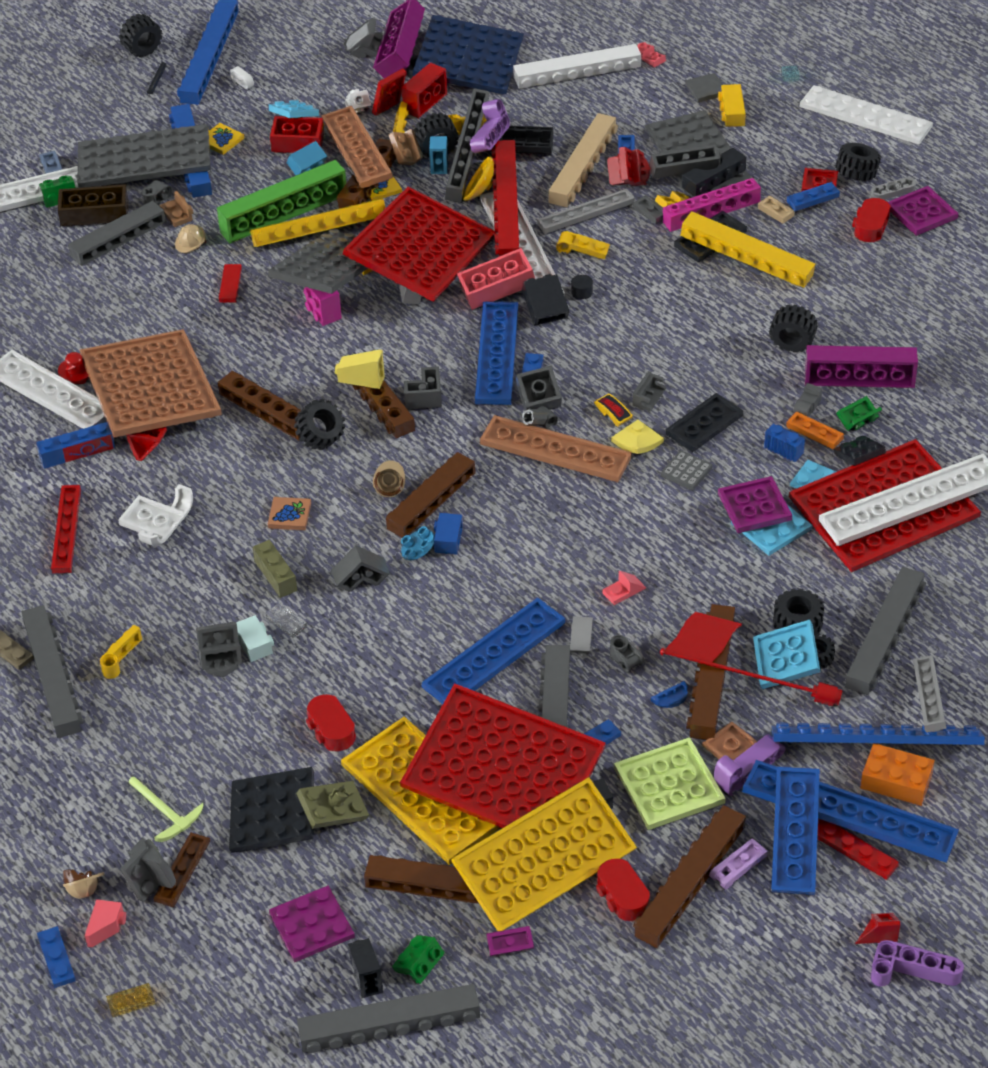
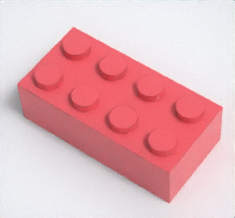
[457,248,535,310]

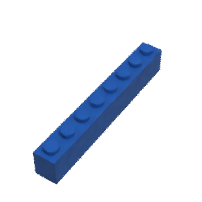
[168,104,212,198]

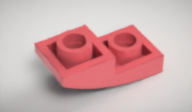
[637,42,666,67]

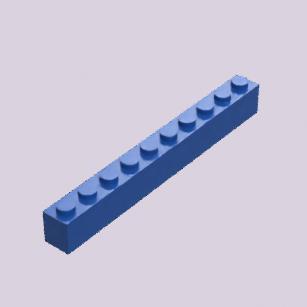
[177,0,239,105]

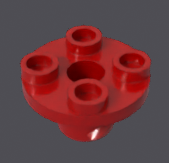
[58,352,90,385]

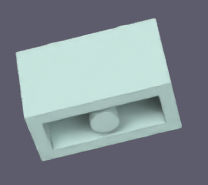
[236,615,274,662]

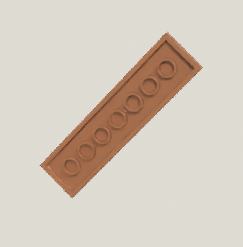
[321,105,393,188]
[480,415,632,482]

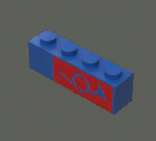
[36,422,115,469]

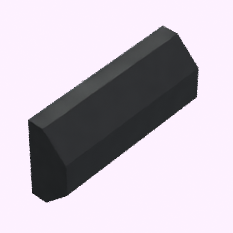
[486,125,554,154]

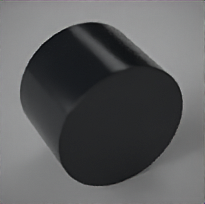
[571,275,593,300]

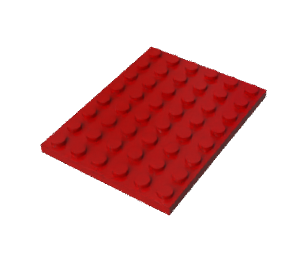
[343,187,495,302]
[789,439,981,572]
[400,683,606,828]

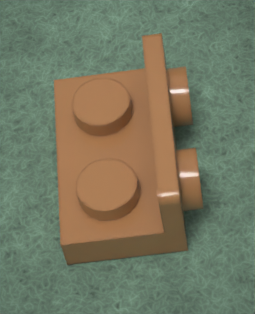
[389,129,423,165]
[160,191,194,227]

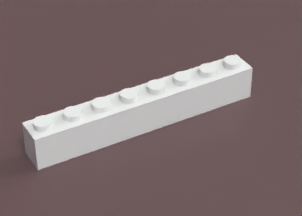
[513,44,641,89]

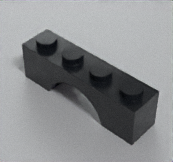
[682,148,747,197]

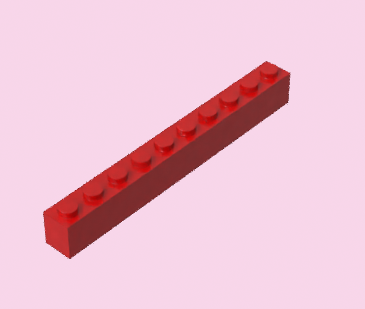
[492,140,519,257]

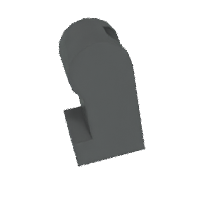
[793,383,822,417]

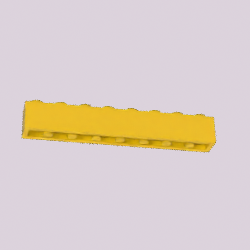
[250,199,386,247]
[680,211,815,288]

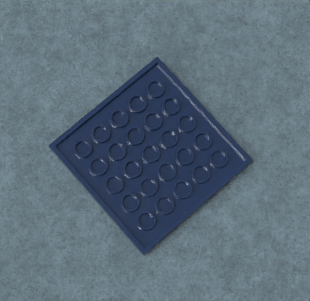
[413,15,524,94]

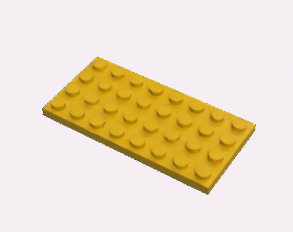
[341,716,501,865]
[451,777,637,931]

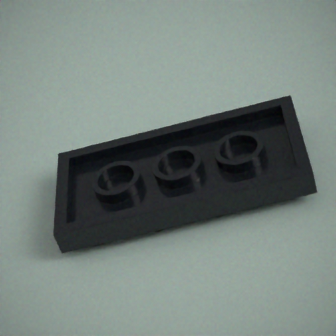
[674,211,747,263]
[666,393,743,453]

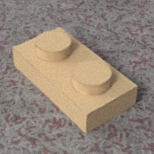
[758,196,795,224]

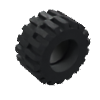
[119,14,162,58]
[414,113,459,157]
[835,143,881,181]
[769,305,818,352]
[294,399,345,450]
[773,588,824,636]

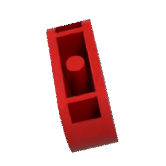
[852,198,891,242]
[306,694,356,751]
[596,858,650,921]

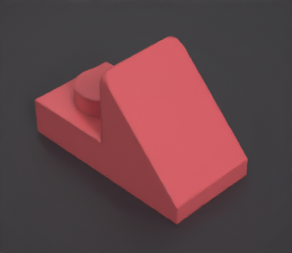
[603,571,646,605]

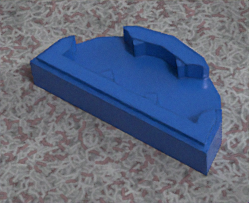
[651,681,688,708]

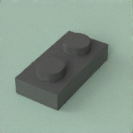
[633,196,663,224]

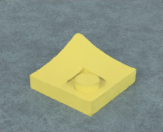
[611,420,664,454]

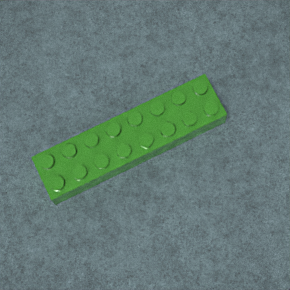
[217,160,346,244]

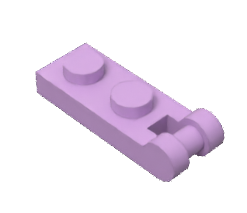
[709,838,768,890]

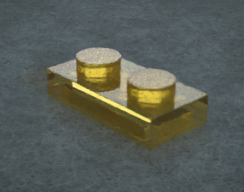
[106,983,155,1018]

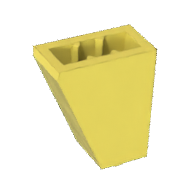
[335,350,385,389]

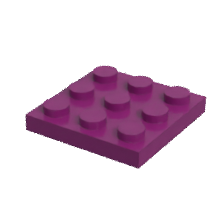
[888,186,958,236]
[718,476,792,533]
[269,885,355,963]

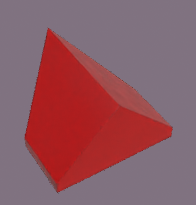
[126,427,167,461]
[855,913,900,944]

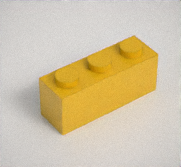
[718,84,746,127]

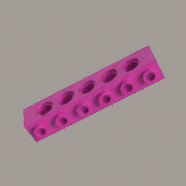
[663,178,761,232]

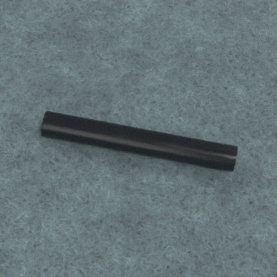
[147,62,167,94]

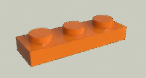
[786,411,844,449]

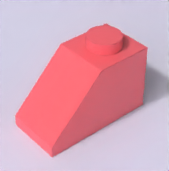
[85,899,126,948]

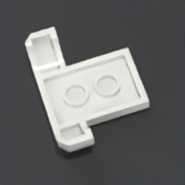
[118,484,193,547]

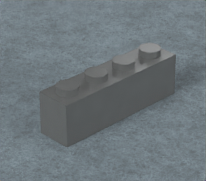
[649,144,720,179]

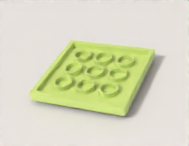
[614,737,726,830]

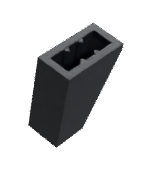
[348,938,383,998]

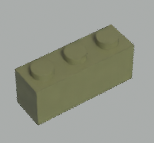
[252,539,297,598]

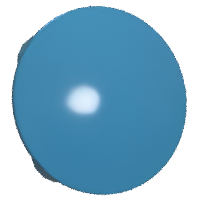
[401,526,435,560]

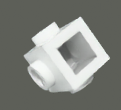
[345,89,371,113]

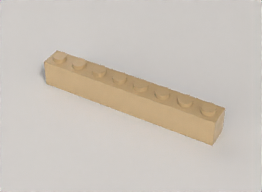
[549,113,618,207]

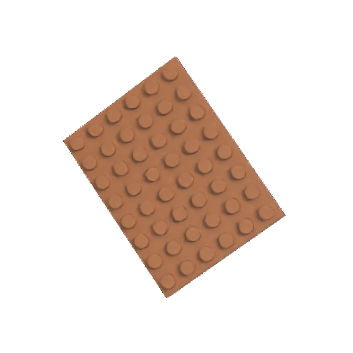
[80,329,222,437]

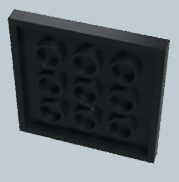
[229,767,314,853]

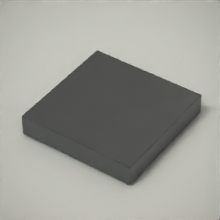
[685,73,723,102]

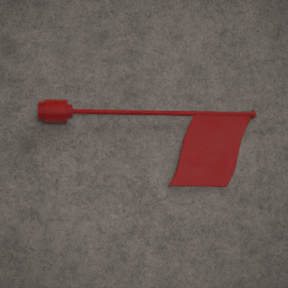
[660,612,842,706]

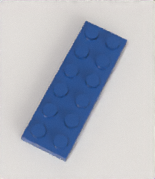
[771,767,820,895]

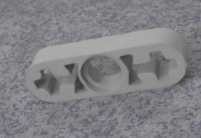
[870,177,916,200]

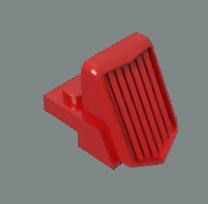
[607,147,651,186]

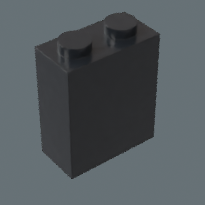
[522,274,569,326]

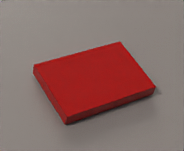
[372,68,406,116]

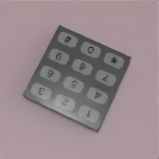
[661,450,713,491]

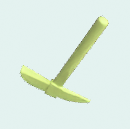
[129,777,203,842]

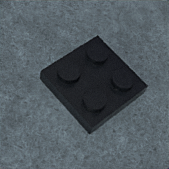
[833,436,886,466]

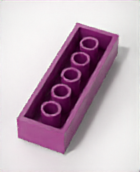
[373,0,425,78]
[805,345,918,388]

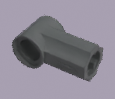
[522,406,558,429]

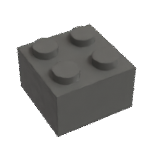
[516,365,562,410]

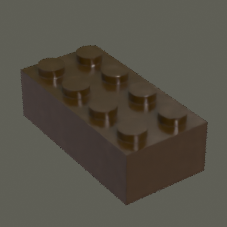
[58,184,129,226]

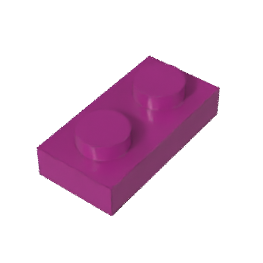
[486,926,534,957]

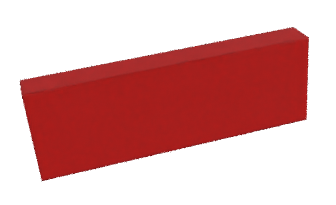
[219,264,242,303]

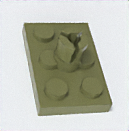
[296,781,369,829]

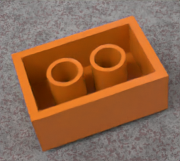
[860,743,935,806]

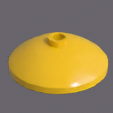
[462,156,494,201]

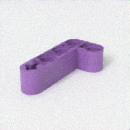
[470,99,510,153]
[714,734,785,796]
[871,940,964,987]

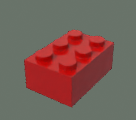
[401,62,447,119]
[270,116,324,153]

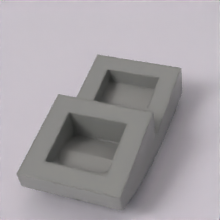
[570,616,593,653]

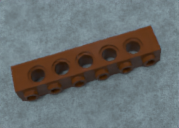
[337,138,396,209]
[217,370,301,441]
[352,380,415,439]

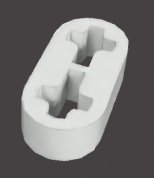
[230,66,254,90]

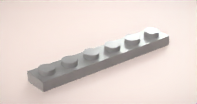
[537,189,635,234]
[913,655,947,732]

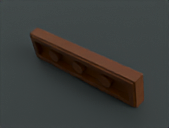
[153,832,210,908]

